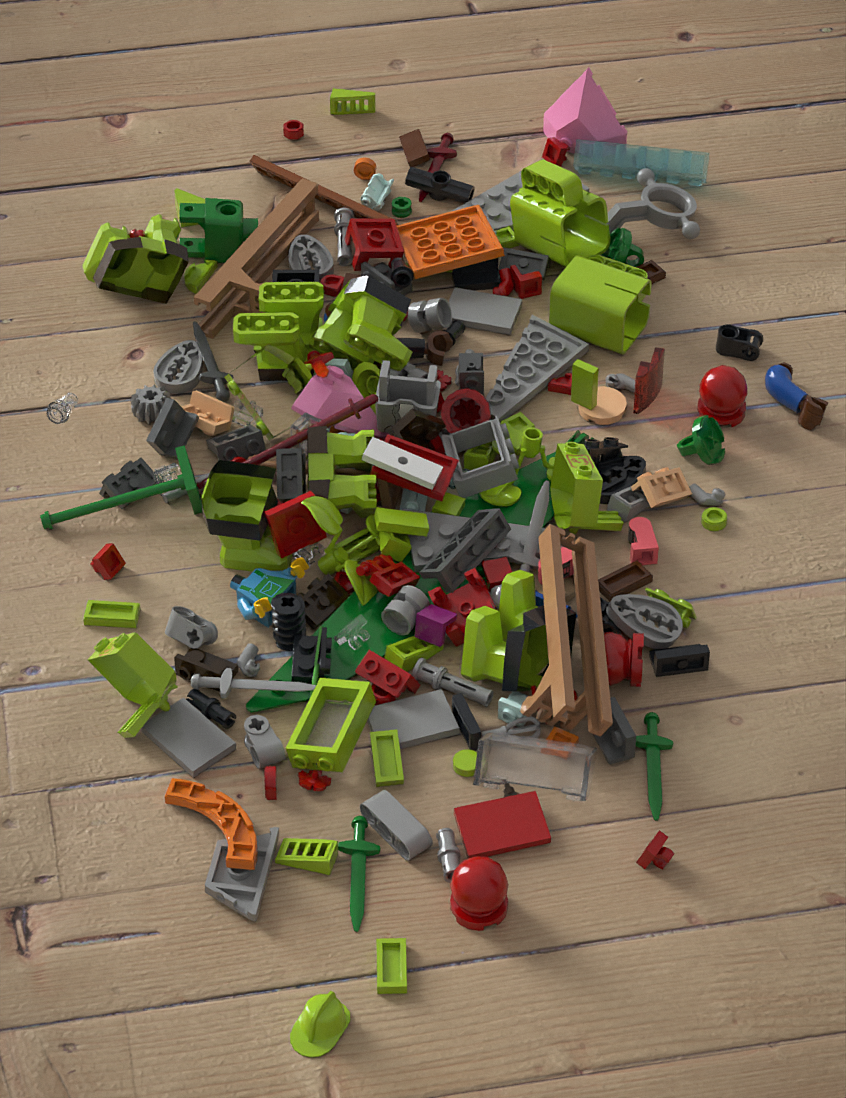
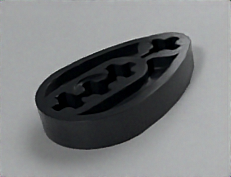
[595,456,646,504]

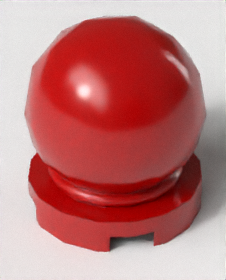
[697,365,748,427]
[441,388,491,434]
[581,632,644,687]
[450,856,509,931]

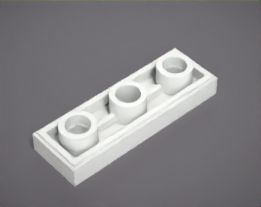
[362,437,443,490]

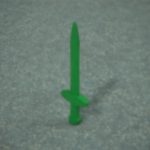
[636,712,674,821]
[338,816,381,932]

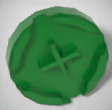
[601,228,644,267]
[677,415,725,465]

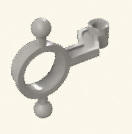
[607,168,700,239]

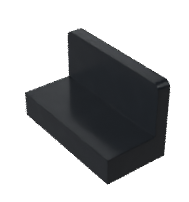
[452,257,501,291]
[649,644,710,677]

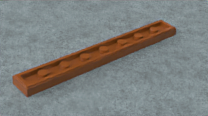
[250,155,398,226]

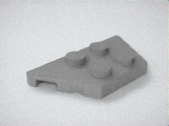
[205,827,279,922]

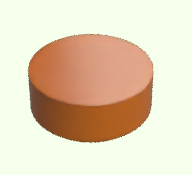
[354,157,377,180]

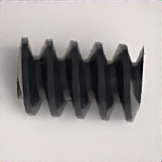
[271,593,306,651]

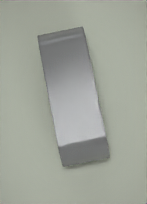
[360,790,433,861]

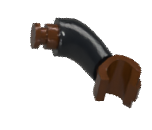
[373,331,453,369]

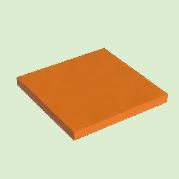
[397,205,504,279]

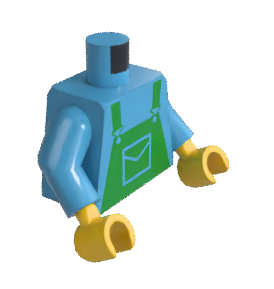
[230,557,309,628]

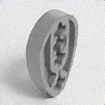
[289,234,334,280]
[153,340,203,394]
[606,594,683,649]

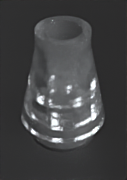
[46,393,78,424]

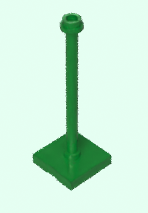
[40,445,203,530]

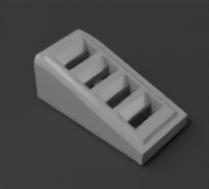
[607,486,650,523]

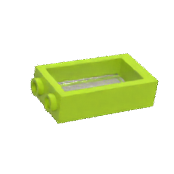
[285,678,376,773]

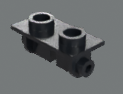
[578,437,628,464]

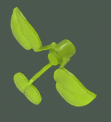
[479,420,569,506]
[301,496,380,606]

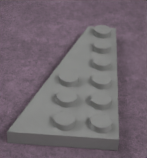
[486,315,589,423]
[402,509,563,572]

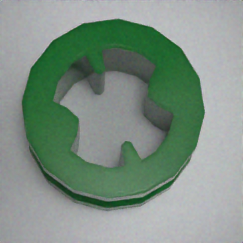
[391,197,412,218]

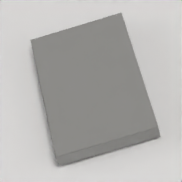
[449,287,522,335]
[367,689,459,749]
[141,697,236,778]

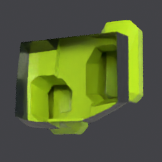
[309,276,412,371]
[201,460,292,572]
[461,570,576,692]

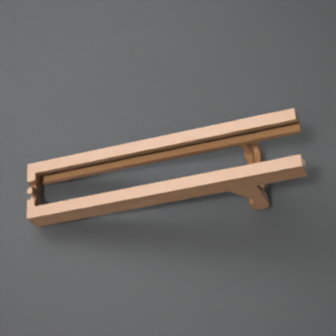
[194,178,319,339]
[520,524,613,737]

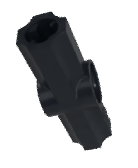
[405,167,475,203]

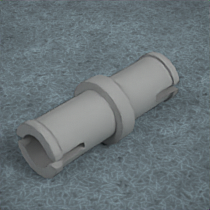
[436,828,461,883]

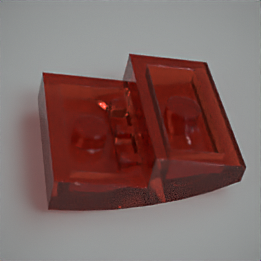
[633,347,665,414]

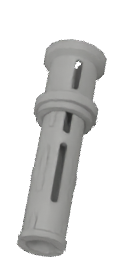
[334,208,354,266]
[412,658,494,707]

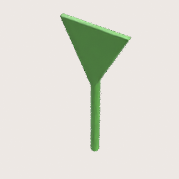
[309,626,322,699]

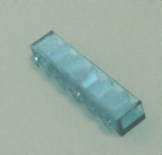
[573,139,710,186]

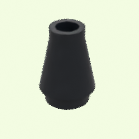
[390,258,413,288]

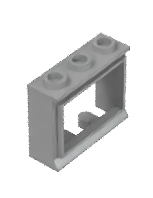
[441,415,520,498]

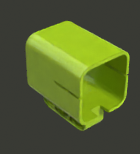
[510,159,610,267]
[549,254,652,355]

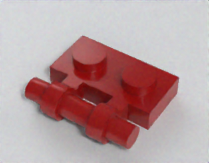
[356,554,421,597]

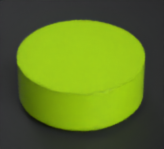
[701,507,727,531]
[453,749,481,777]

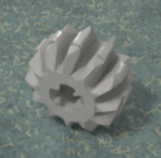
[131,384,171,424]

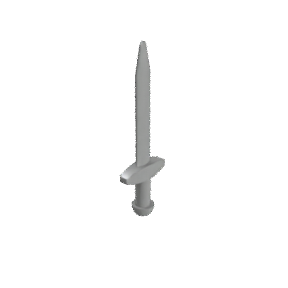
[508,480,549,573]
[191,668,316,699]

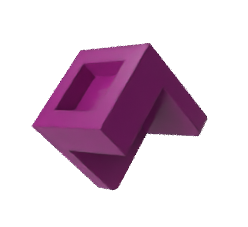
[415,604,457,647]

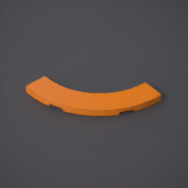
[165,778,258,870]

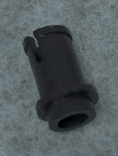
[442,320,466,345]

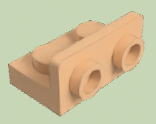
[631,467,692,508]

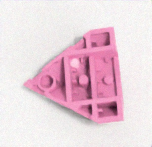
[543,67,627,159]
[291,365,390,440]

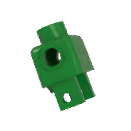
[179,197,258,263]

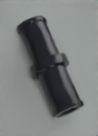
[186,689,237,729]

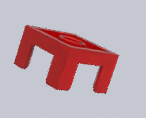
[345,218,404,271]
[428,568,498,647]

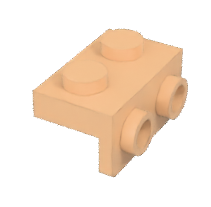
[181,390,235,436]

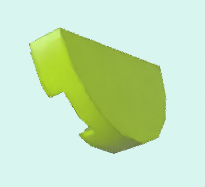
[184,260,217,294]

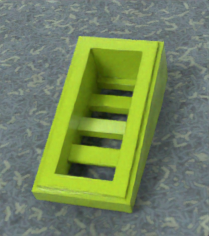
[330,88,376,115]
[464,442,497,472]
[379,531,412,562]
[384,636,444,672]
[275,838,338,875]

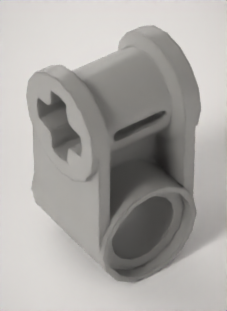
[165,606,218,649]
[244,715,286,769]

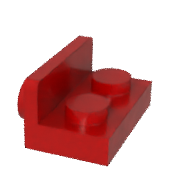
[355,650,421,698]

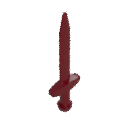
[419,132,457,202]

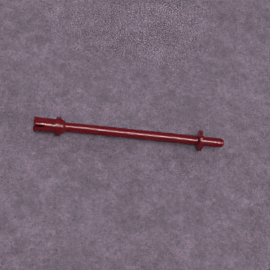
[197,394,379,494]

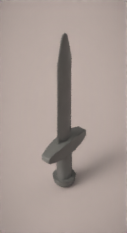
[193,321,234,402]

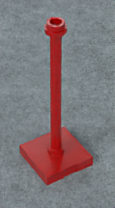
[231,457,327,559]

